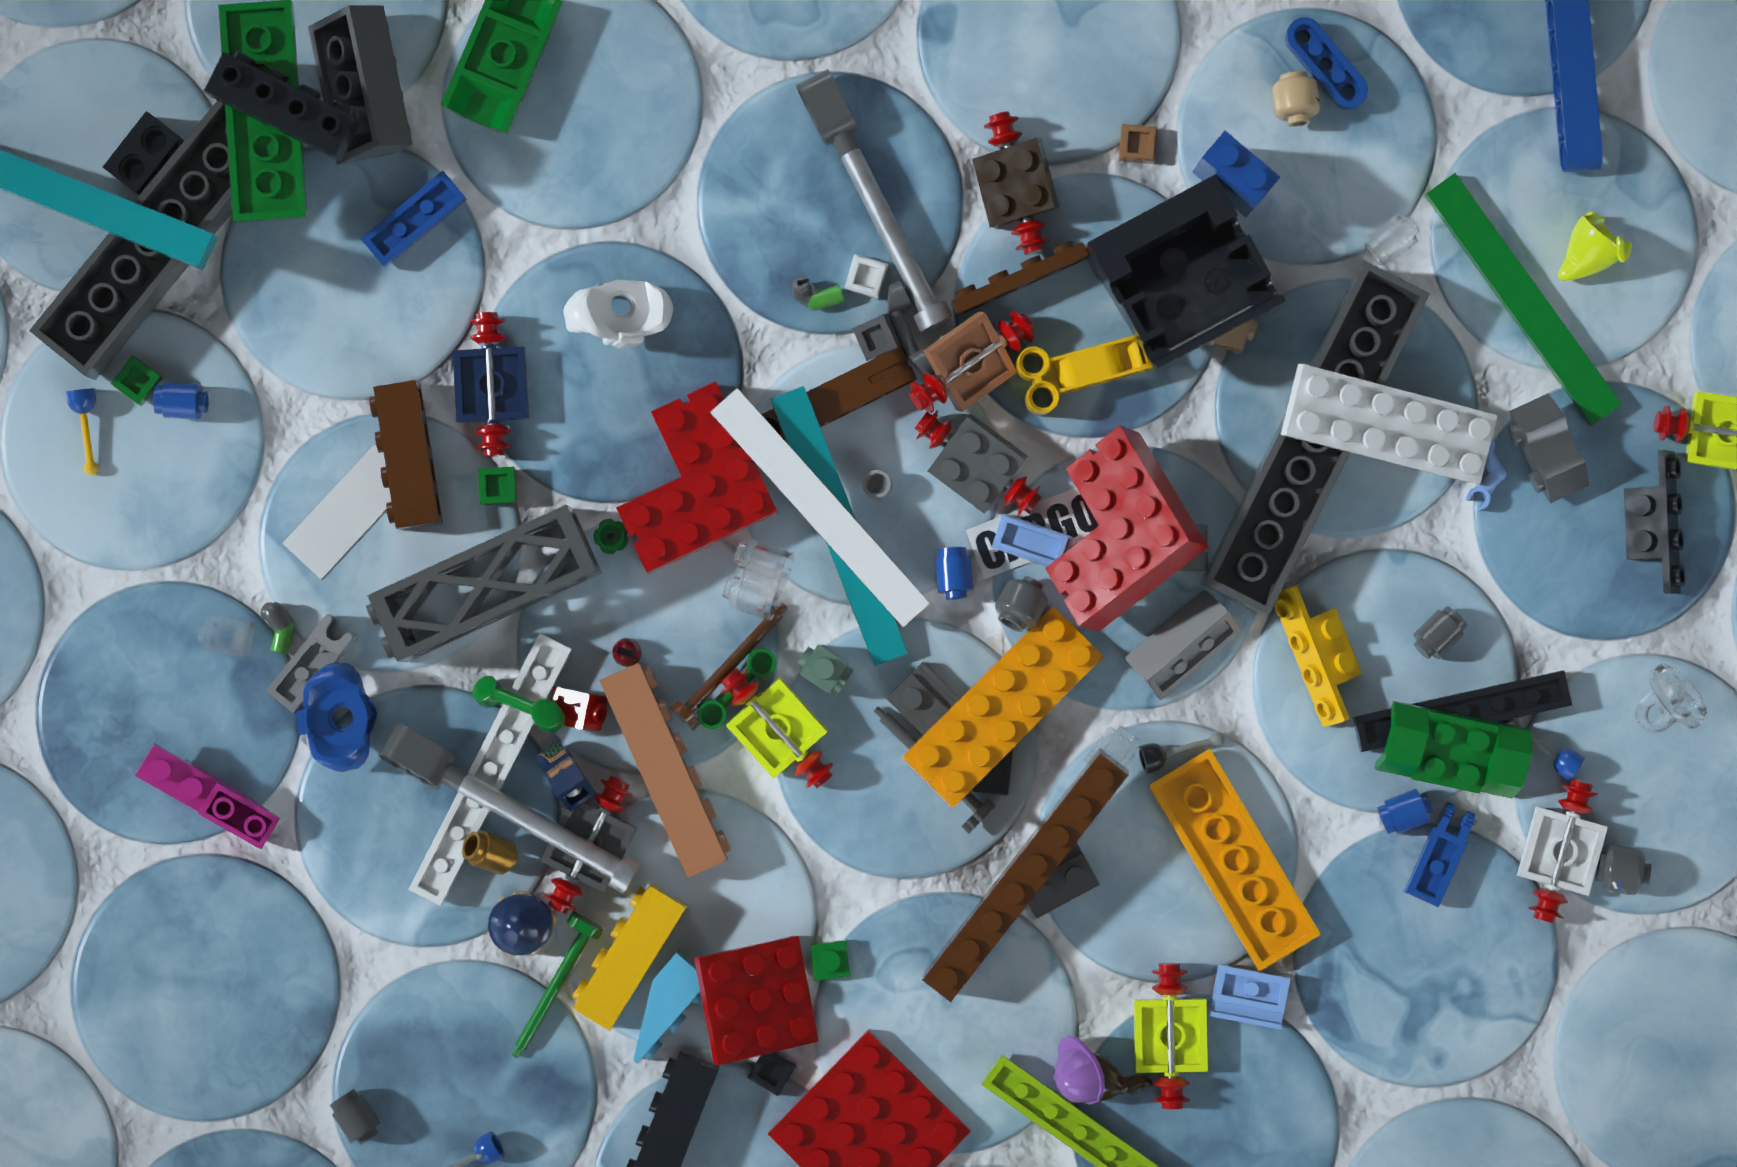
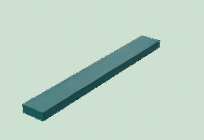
[0,150,218,270]
[770,385,908,666]

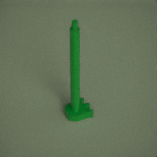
[512,911,604,1058]

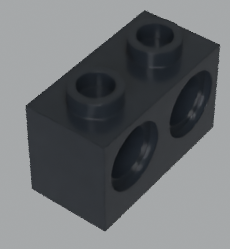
[102,111,184,196]

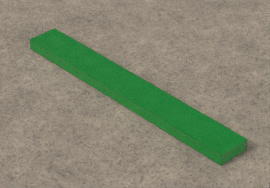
[1424,173,1622,426]

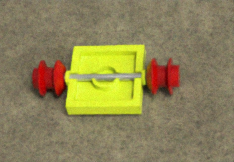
[1654,391,1737,471]
[720,668,833,788]
[1133,963,1208,1110]

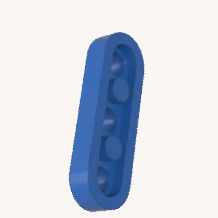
[1285,17,1368,110]

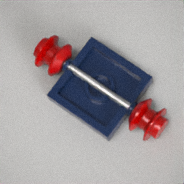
[453,312,529,457]

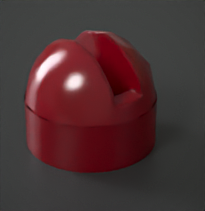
[612,638,642,667]

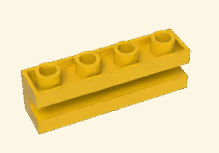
[572,883,688,1031]

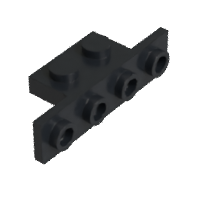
[1624,450,1685,594]

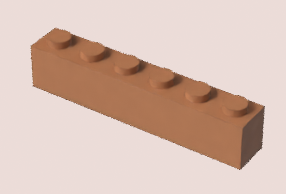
[599,663,731,878]

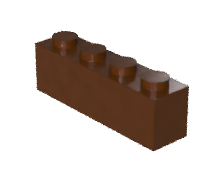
[369,380,443,530]

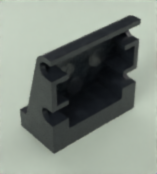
[1086,174,1286,371]

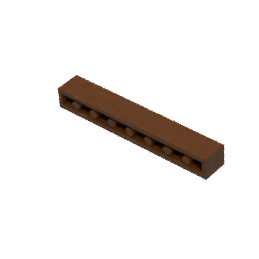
[922,748,1129,1002]

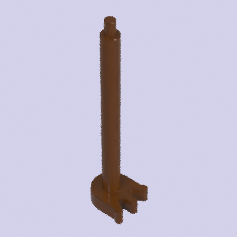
[670,603,788,731]

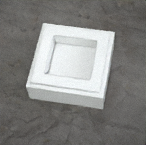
[844,254,888,299]

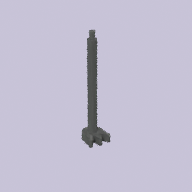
[874,706,996,834]

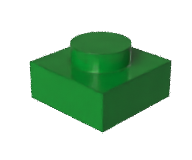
[110,355,163,406]
[478,467,517,505]
[810,939,850,981]

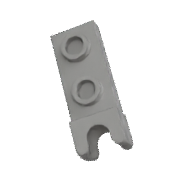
[266,614,357,713]

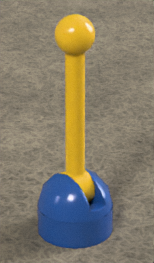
[66,388,99,475]

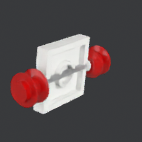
[1517,779,1608,924]

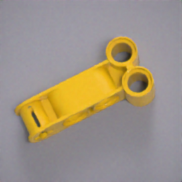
[1015,335,1154,416]

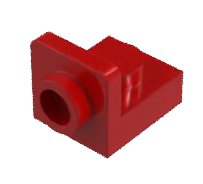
[551,686,607,732]

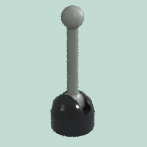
[1138,732,1225,774]

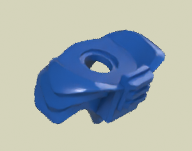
[296,662,377,772]

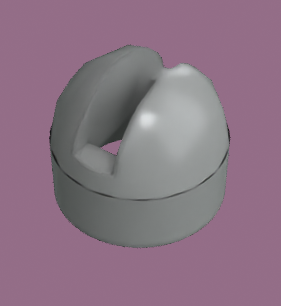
[863,470,893,500]

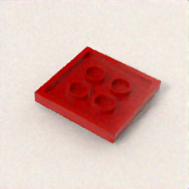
[694,935,819,1065]

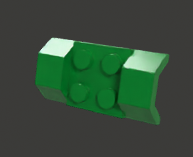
[441,0,563,133]
[1374,701,1532,799]

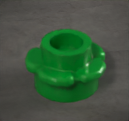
[593,519,629,554]

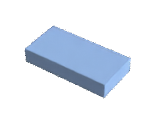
[991,514,1071,566]

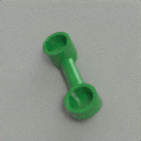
[697,648,776,729]
[472,676,565,733]

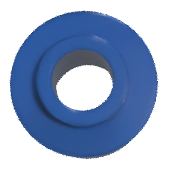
[153,382,209,419]
[935,547,974,600]
[1377,788,1434,834]

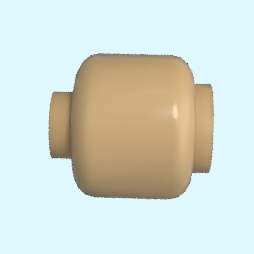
[1272,71,1321,127]

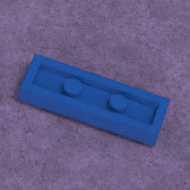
[360,170,467,268]

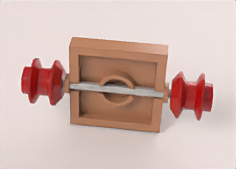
[909,311,1035,413]

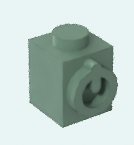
[797,644,854,696]

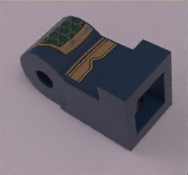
[535,739,597,812]

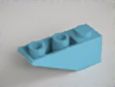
[633,950,702,1063]

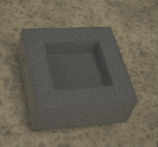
[852,313,901,361]

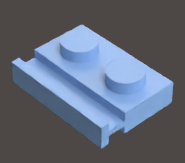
[1209,964,1291,1030]

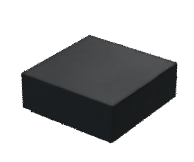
[747,1052,797,1096]

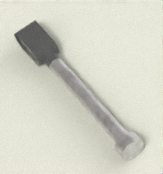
[796,69,953,333]
[379,724,641,894]

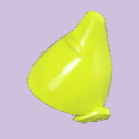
[1557,212,1632,281]

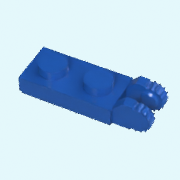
[1404,802,1476,907]

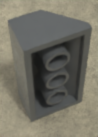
[308,5,413,165]

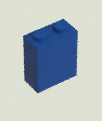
[1192,130,1280,218]

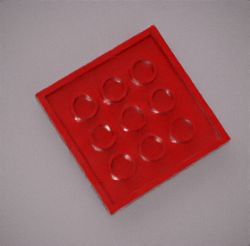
[768,1030,971,1167]

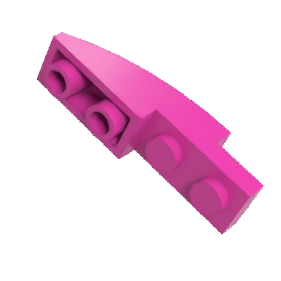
[135,743,280,850]

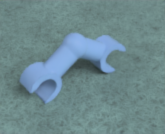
[1465,438,1507,511]

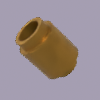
[462,831,518,875]

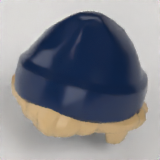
[488,891,557,956]

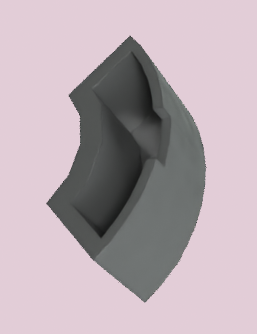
[1508,393,1589,503]

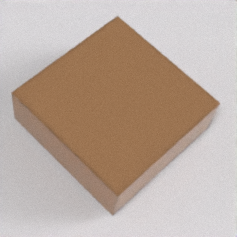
[1118,124,1158,164]

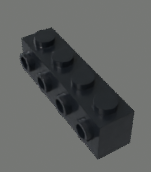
[203,51,360,162]

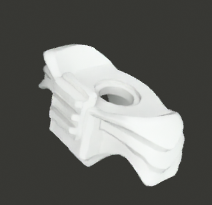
[563,280,673,349]

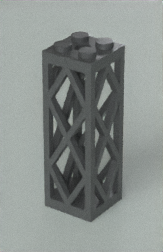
[366,504,602,662]

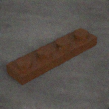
[951,241,1089,317]

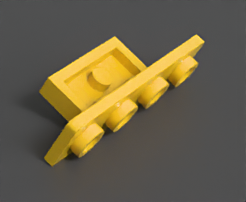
[1274,585,1362,727]

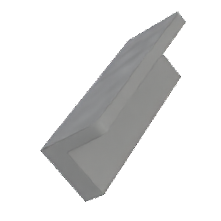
[1125,590,1242,701]

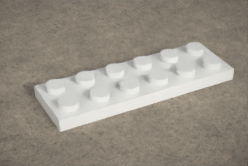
[1281,364,1498,485]

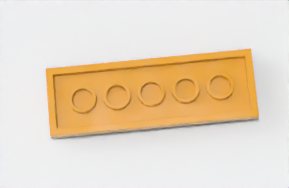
[902,606,1104,809]
[1148,749,1321,971]

